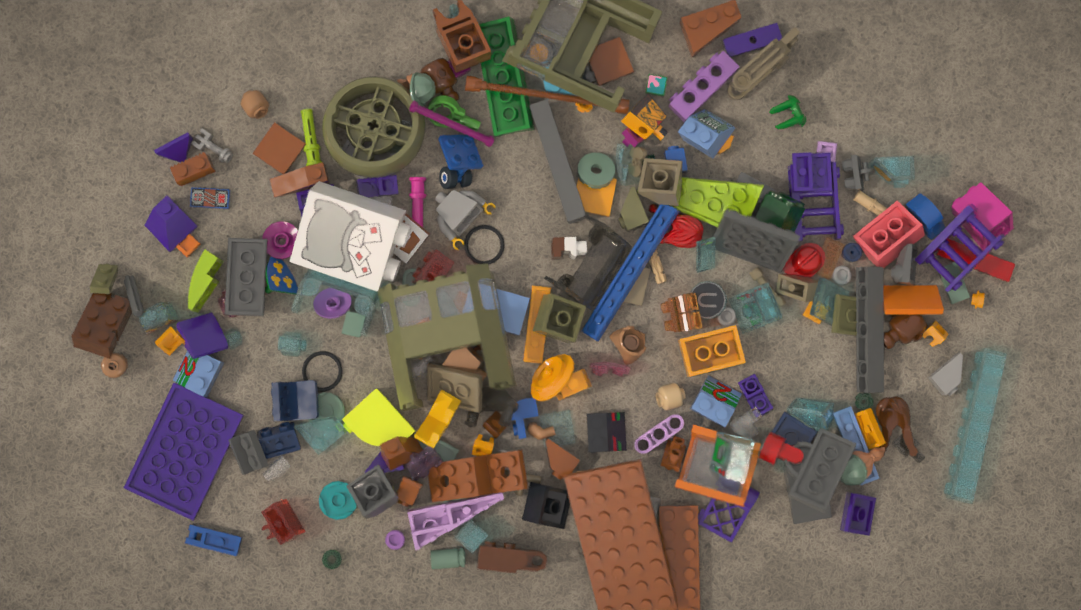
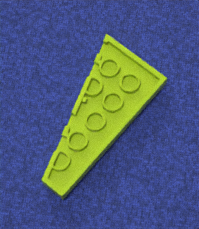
[637,177,764,227]

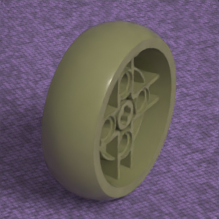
[322,76,425,178]

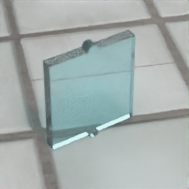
[539,410,576,448]

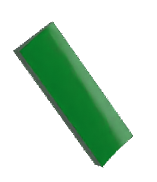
[479,17,535,137]

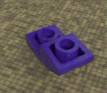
[738,374,773,419]

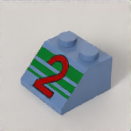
[173,351,224,397]
[690,375,742,427]

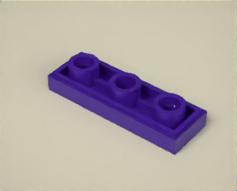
[722,23,782,58]

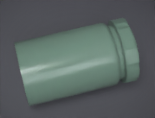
[431,548,466,570]

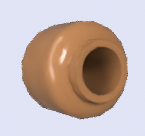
[240,90,269,119]
[101,352,128,378]

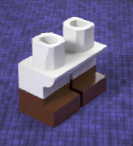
[551,237,587,260]

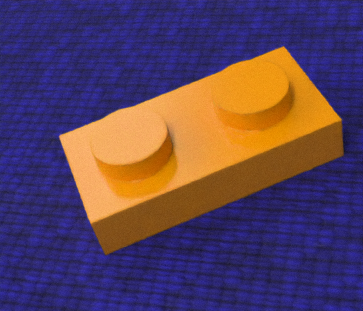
[854,408,886,450]

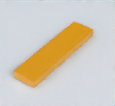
[523,285,551,364]

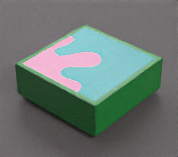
[645,74,667,97]

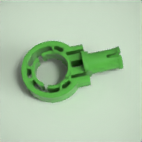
[428,95,481,131]

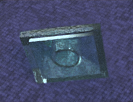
[787,397,834,431]

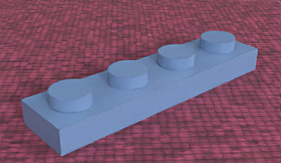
[832,406,879,485]

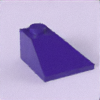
[144,195,198,253]

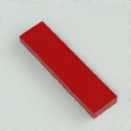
[936,239,1015,282]

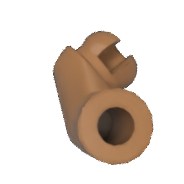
[527,422,556,440]

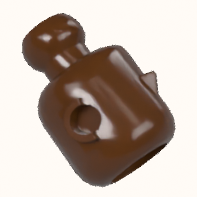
[420,58,460,101]
[884,314,927,349]

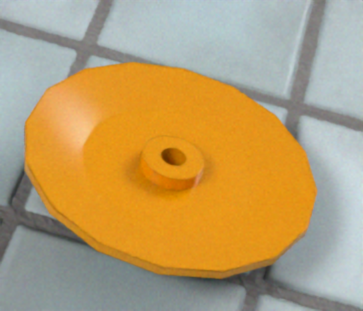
[531,354,574,401]

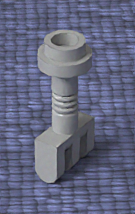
[191,128,233,163]

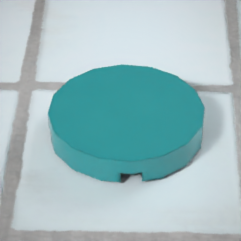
[319,481,357,520]

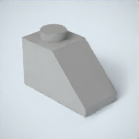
[927,353,963,396]

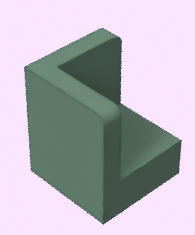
[341,311,367,338]

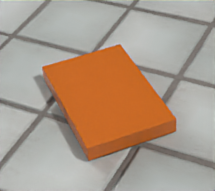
[883,285,944,315]

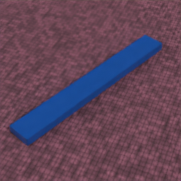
[582,205,679,342]

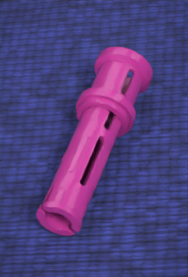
[409,177,426,227]

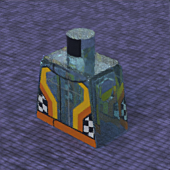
[138,302,179,334]

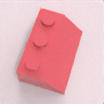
[853,201,925,269]

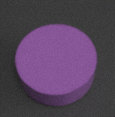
[385,530,405,550]

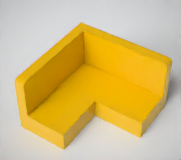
[414,390,461,448]

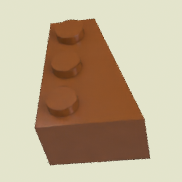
[680,0,741,57]

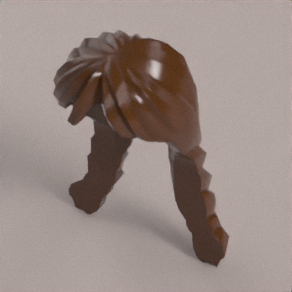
[876,396,918,456]

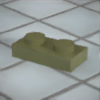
[90,264,118,294]

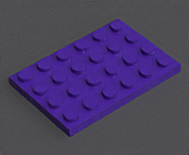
[123,383,244,521]

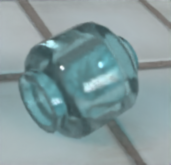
[278,331,307,357]

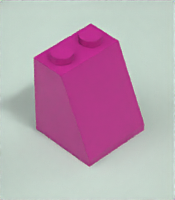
[951,182,1014,251]

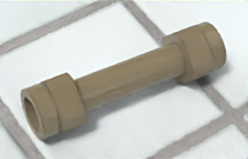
[749,267,786,309]

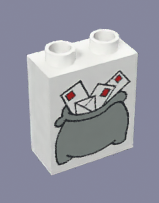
[290,181,411,291]

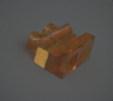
[661,293,703,333]

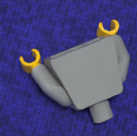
[435,190,496,250]

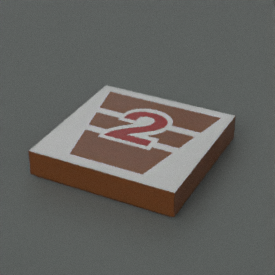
[394,213,430,263]

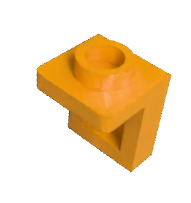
[155,326,185,356]

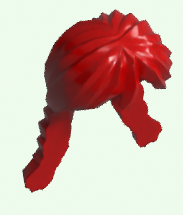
[648,204,704,249]

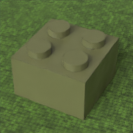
[533,294,586,343]

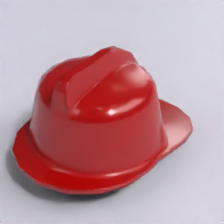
[783,243,825,278]

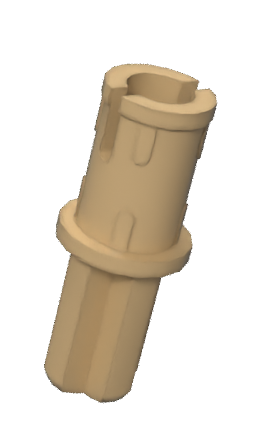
[853,190,887,216]

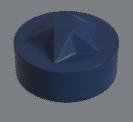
[842,243,862,262]

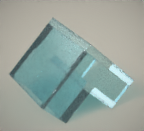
[454,518,489,553]

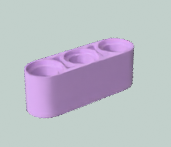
[634,415,684,454]

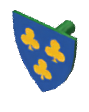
[265,257,299,295]

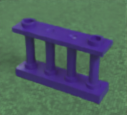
[788,162,844,242]
[915,204,1006,292]

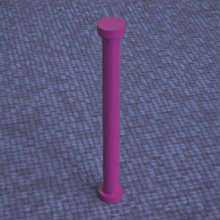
[409,101,494,147]

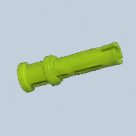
[301,109,322,166]

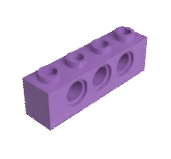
[668,51,740,123]

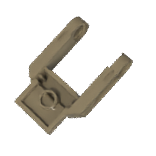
[727,27,800,100]

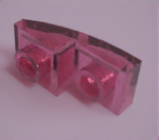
[589,362,631,377]

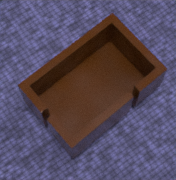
[72,293,132,359]

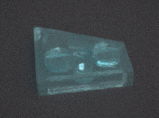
[295,416,347,455]

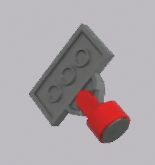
[758,428,856,513]

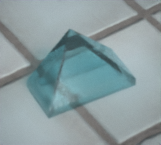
[696,237,716,273]

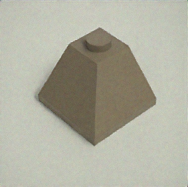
[638,158,683,206]

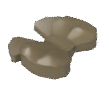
[628,146,647,177]

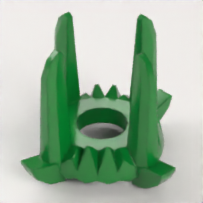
[769,95,806,129]

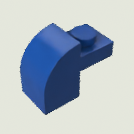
[905,193,946,240]
[508,397,538,439]

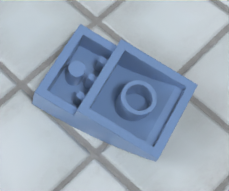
[462,285,530,335]

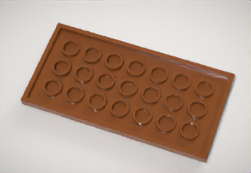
[564,459,677,610]

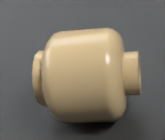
[656,383,686,411]

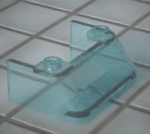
[291,268,382,337]

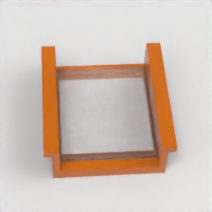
[675,425,761,507]

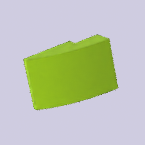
[188,250,224,313]

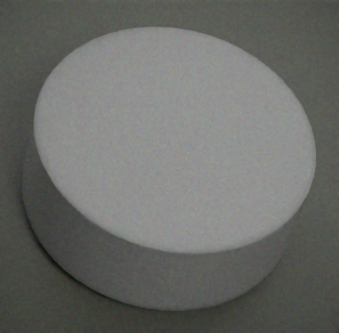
[832,266,852,285]
[716,307,736,326]

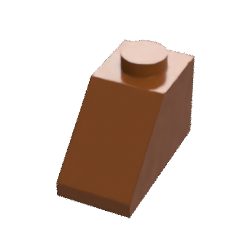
[380,436,425,471]
[545,438,580,480]
[397,476,424,507]

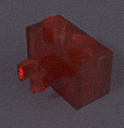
[412,249,455,285]
[261,499,305,545]

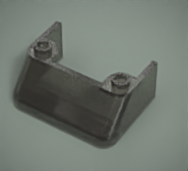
[544,214,633,310]

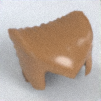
[609,326,646,365]

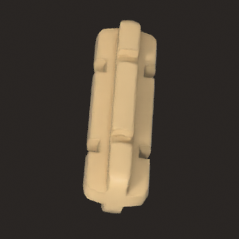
[649,249,667,284]

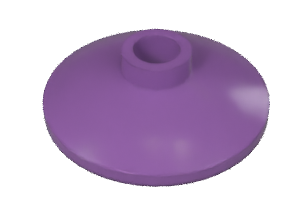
[313,287,352,319]

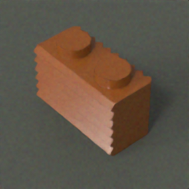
[170,152,216,187]

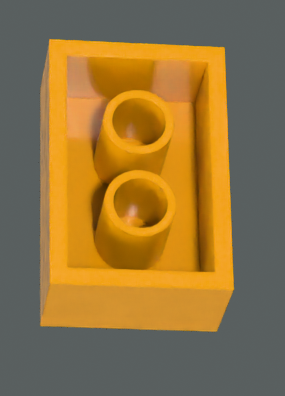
[678,325,746,378]

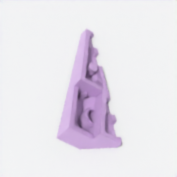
[407,492,504,550]

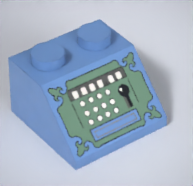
[678,109,736,159]

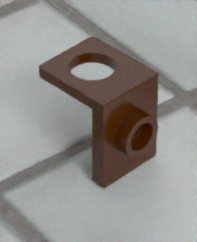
[482,410,510,439]

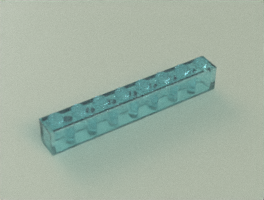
[944,348,1007,504]

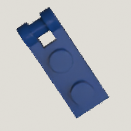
[185,524,242,556]

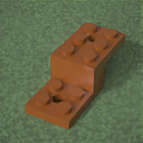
[426,450,528,502]

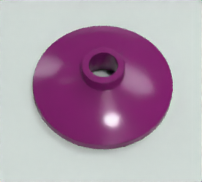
[262,221,298,259]

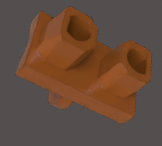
[660,436,686,472]

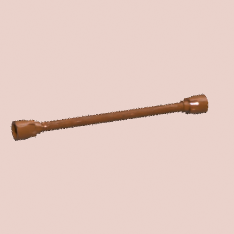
[465,75,630,115]

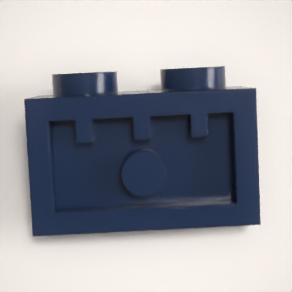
[257,422,301,459]

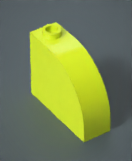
[342,388,416,446]

